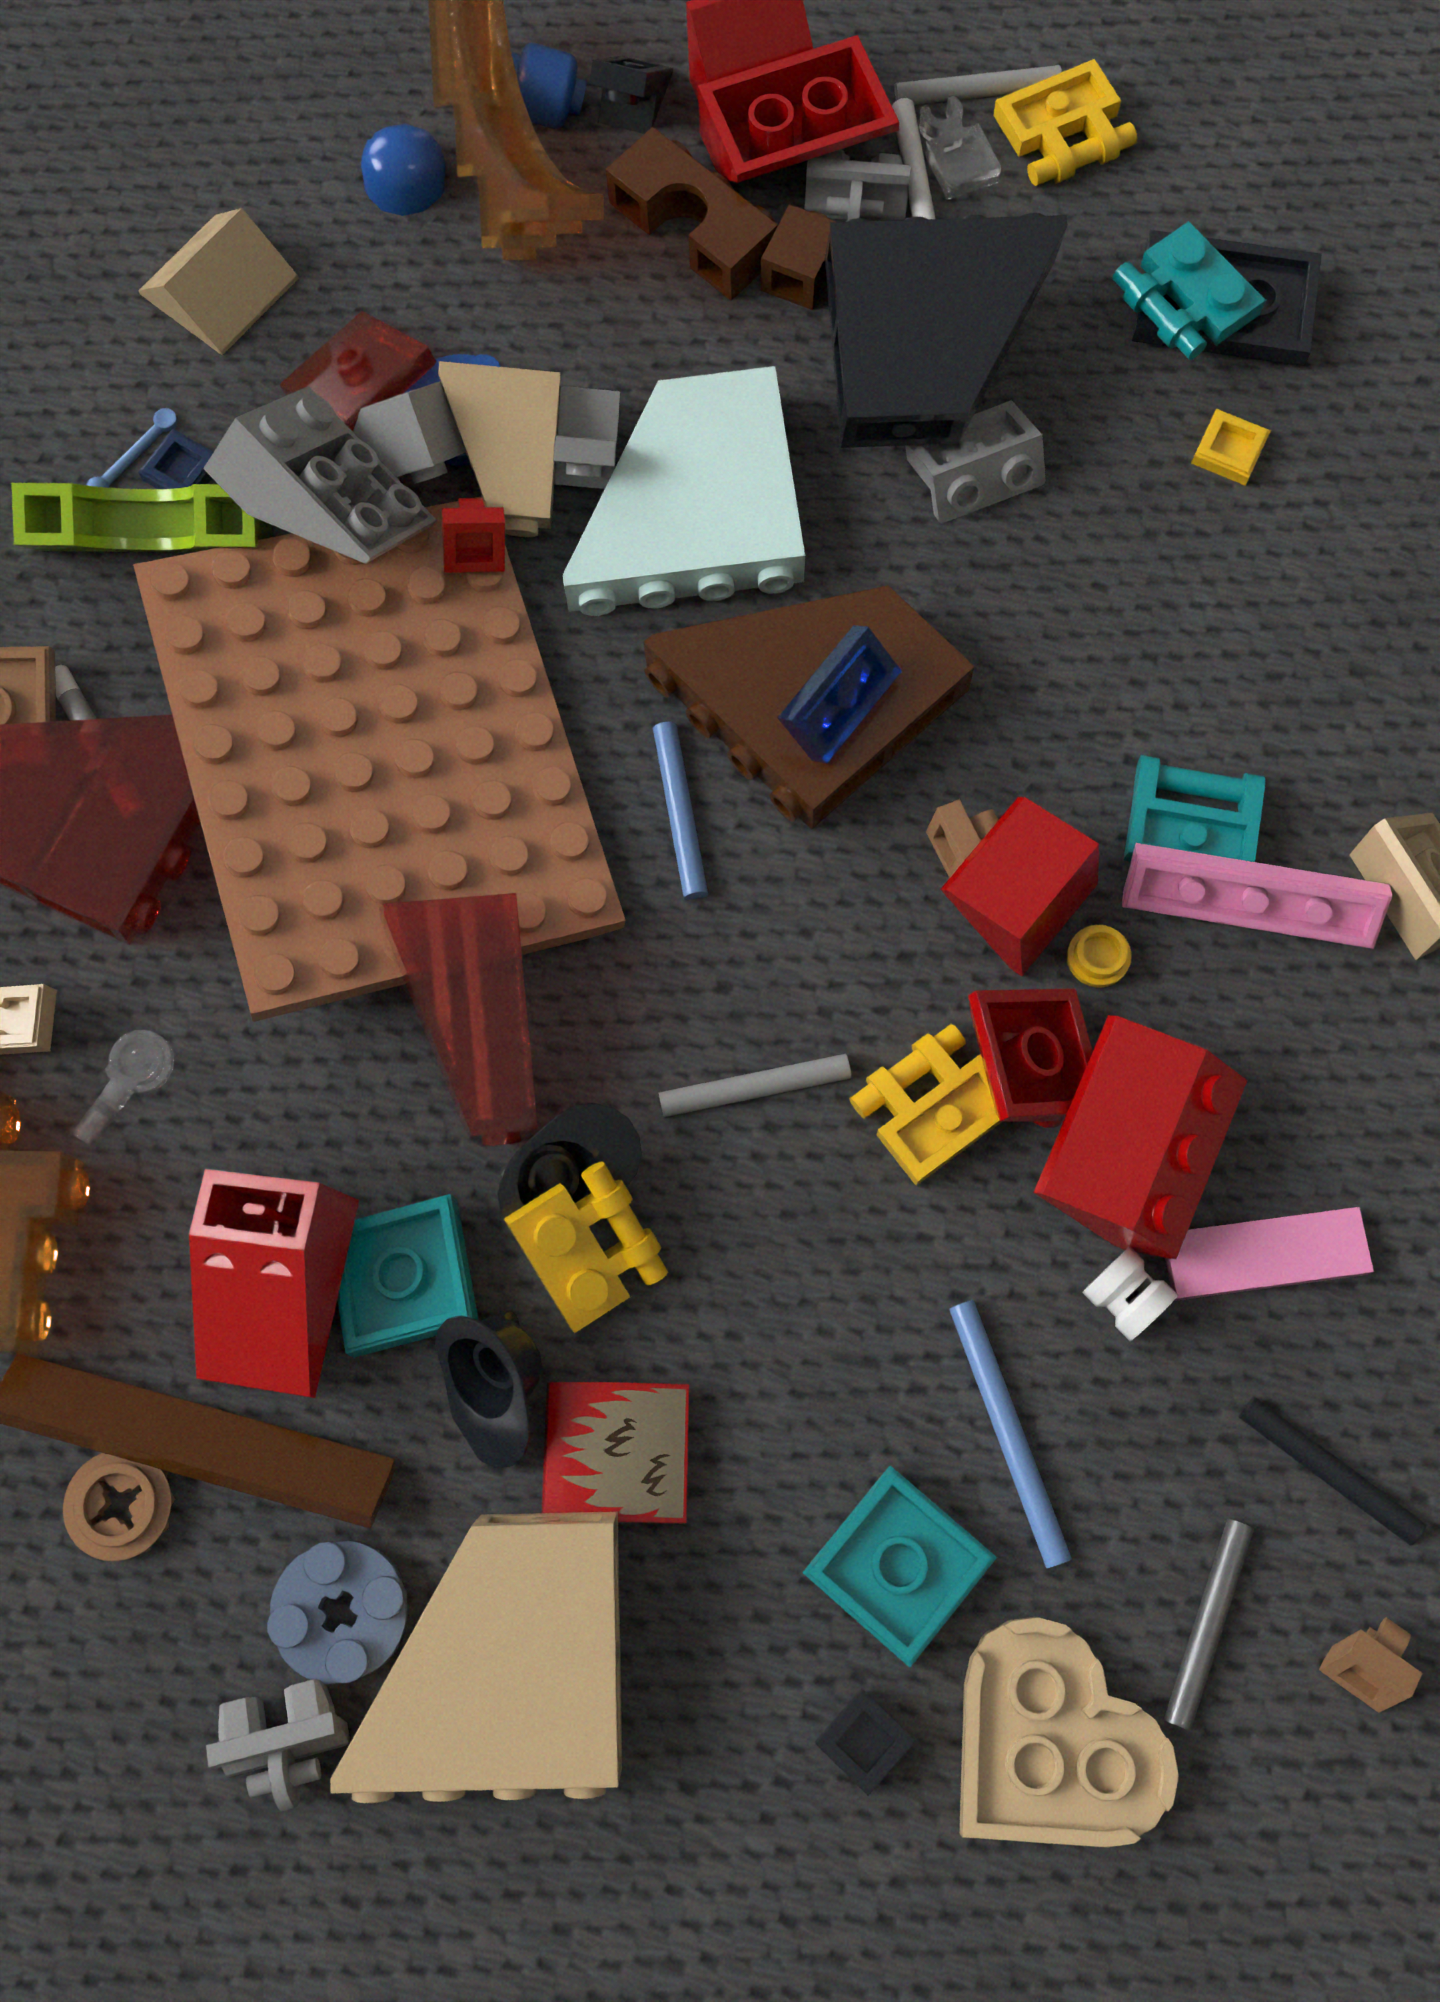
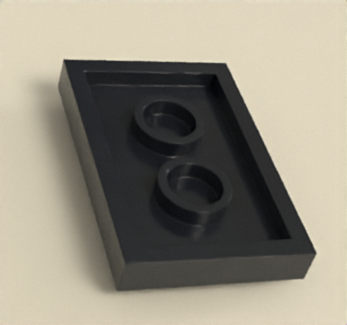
[1132,230,1322,366]

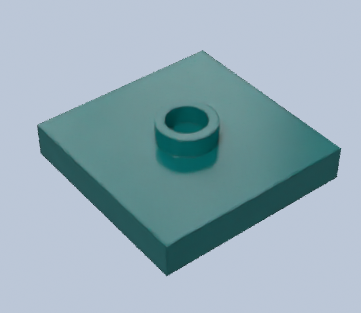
[337,1194,479,1358]
[802,1466,997,1667]

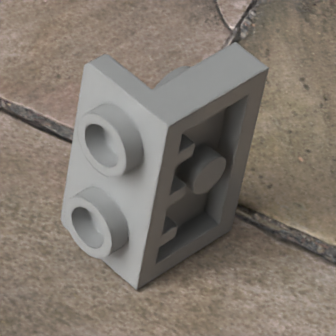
[905,400,1046,523]

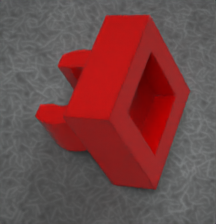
[442,498,505,573]

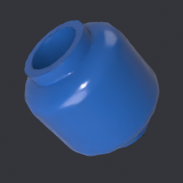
[502,42,587,129]

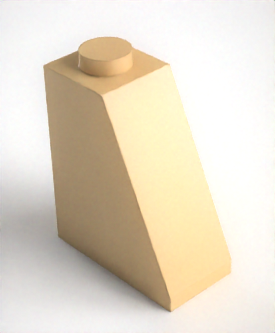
[438,361,561,537]

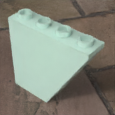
[563,366,805,616]

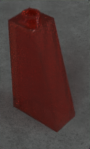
[379,893,538,1146]

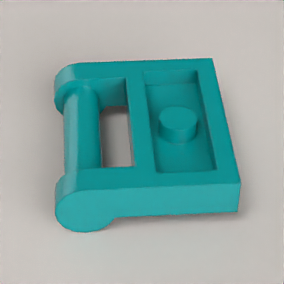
[1123,755,1265,862]

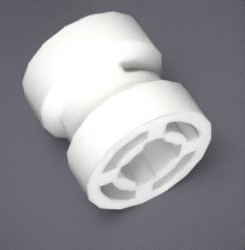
[1082,1247,1178,1341]

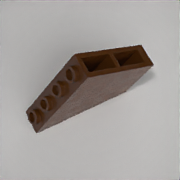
[644,585,975,830]

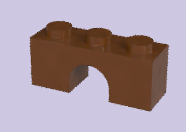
[606,127,778,301]
[761,204,836,310]

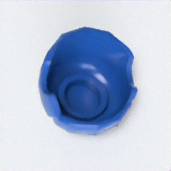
[361,124,446,216]

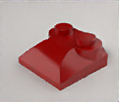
[968,988,1093,1128]

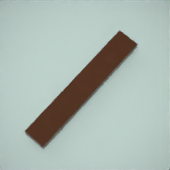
[0,1353,395,1529]

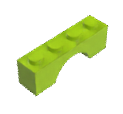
[11,483,273,552]

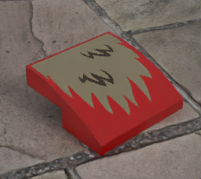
[542,1382,689,1524]

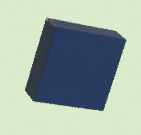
[138,429,213,489]

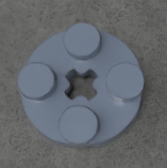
[267,1541,409,1684]

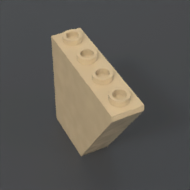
[331,1512,622,1803]

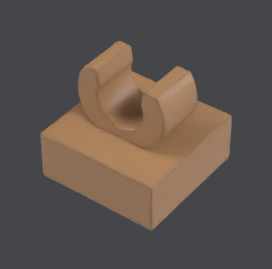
[926,799,998,878]
[1319,1617,1422,1713]

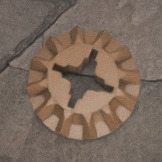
[63,1453,176,1561]

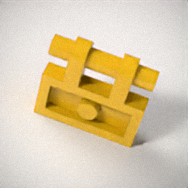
[993,59,1137,186]
[849,1024,1003,1186]
[504,1162,668,1333]

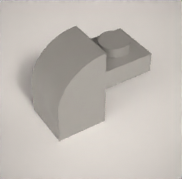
[553,386,621,489]

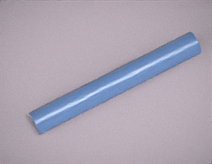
[653,722,708,900]

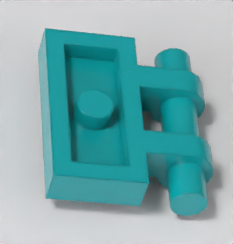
[1112,221,1266,360]

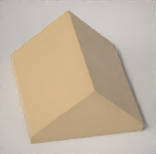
[138,208,299,355]
[1349,813,1440,960]

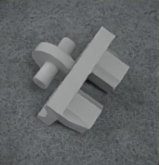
[804,150,911,221]
[206,1679,351,1812]

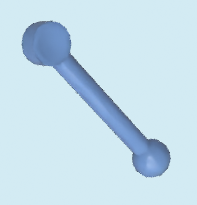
[86,408,178,488]

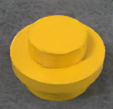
[1067,925,1131,988]

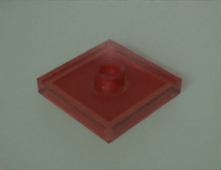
[279,311,437,432]

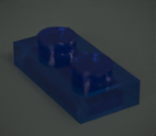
[777,625,902,764]

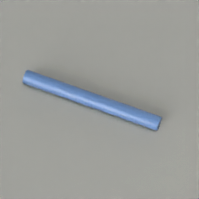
[949,1300,1072,1568]

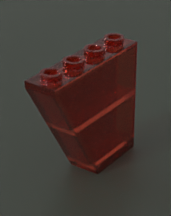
[0,714,201,945]

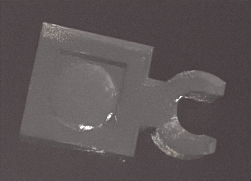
[919,96,1001,200]

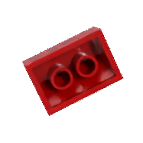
[698,35,900,183]
[1033,1015,1248,1259]

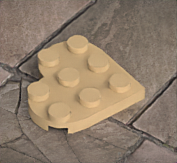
[960,1617,1179,1847]

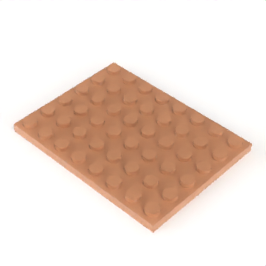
[133,496,626,1022]

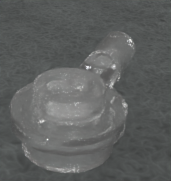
[72,1030,174,1147]

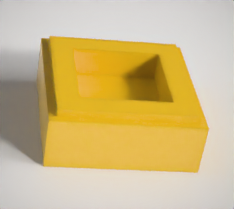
[1191,409,1271,486]

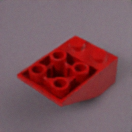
[189,1169,359,1398]

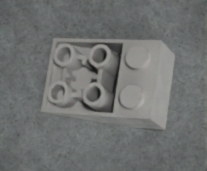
[203,386,436,564]

